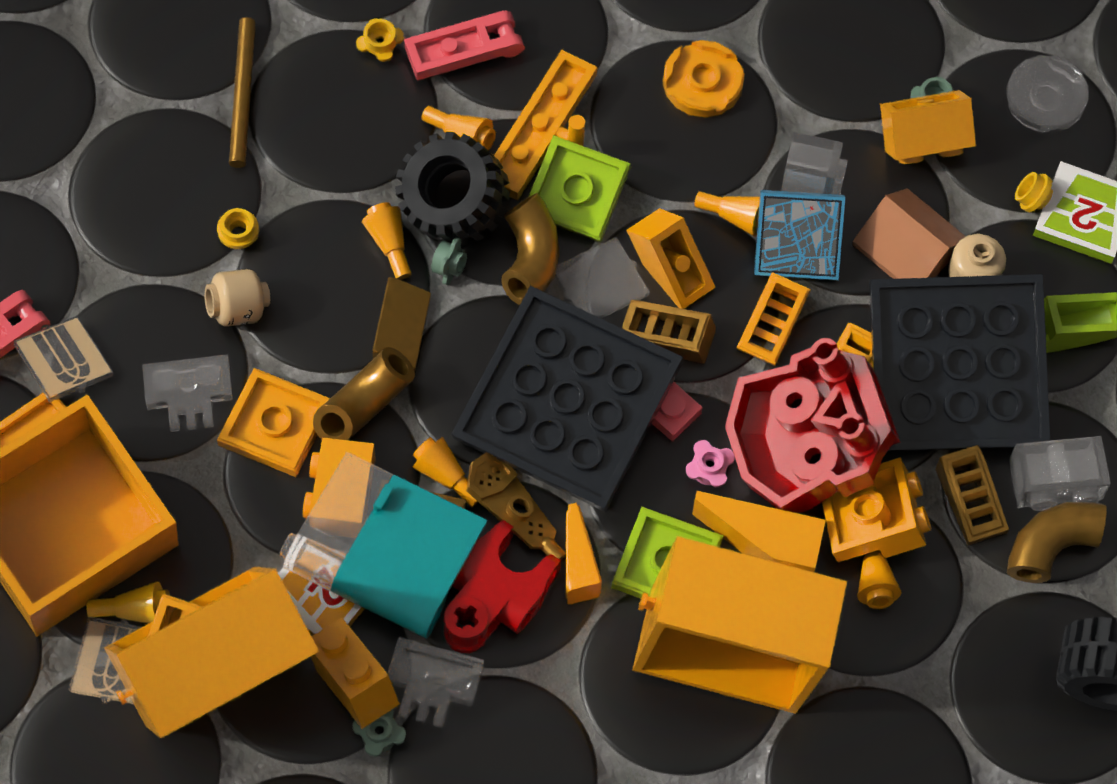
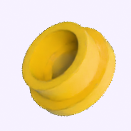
[1015,172,1053,212]
[217,208,259,249]

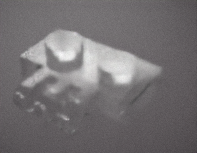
[142,354,233,432]
[387,637,484,728]

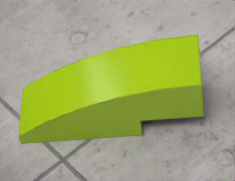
[1044,292,1117,353]

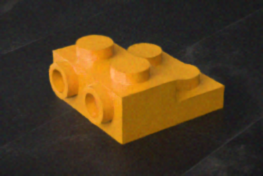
[822,457,931,562]

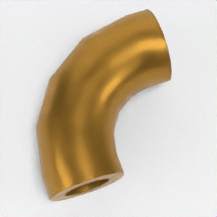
[501,193,560,305]
[313,347,415,440]
[1007,502,1107,583]

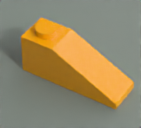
[692,491,826,572]

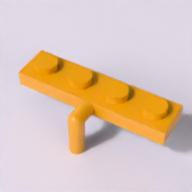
[494,50,597,201]

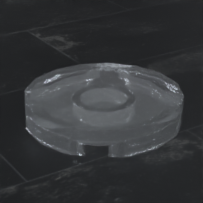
[1006,55,1088,132]

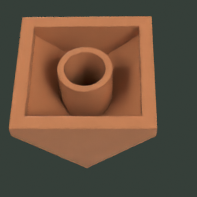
[852,188,966,279]

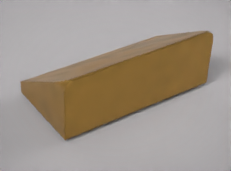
[373,277,431,371]

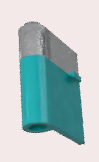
[280,451,487,639]

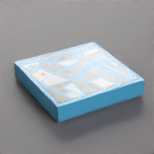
[754,190,845,280]

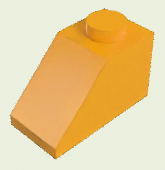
[626,208,716,309]

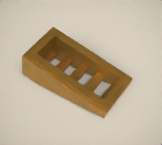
[622,299,716,364]
[935,445,1009,545]

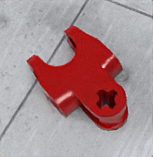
[444,520,561,653]

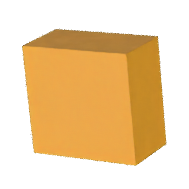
[0,394,179,636]
[632,536,847,714]
[104,567,319,738]

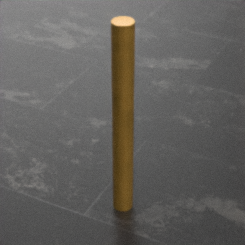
[229,17,256,168]

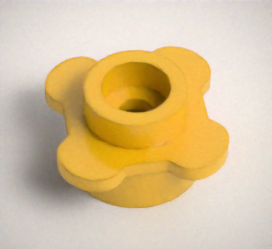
[356,19,404,62]

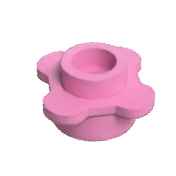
[686,440,735,487]

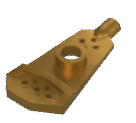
[466,452,566,560]

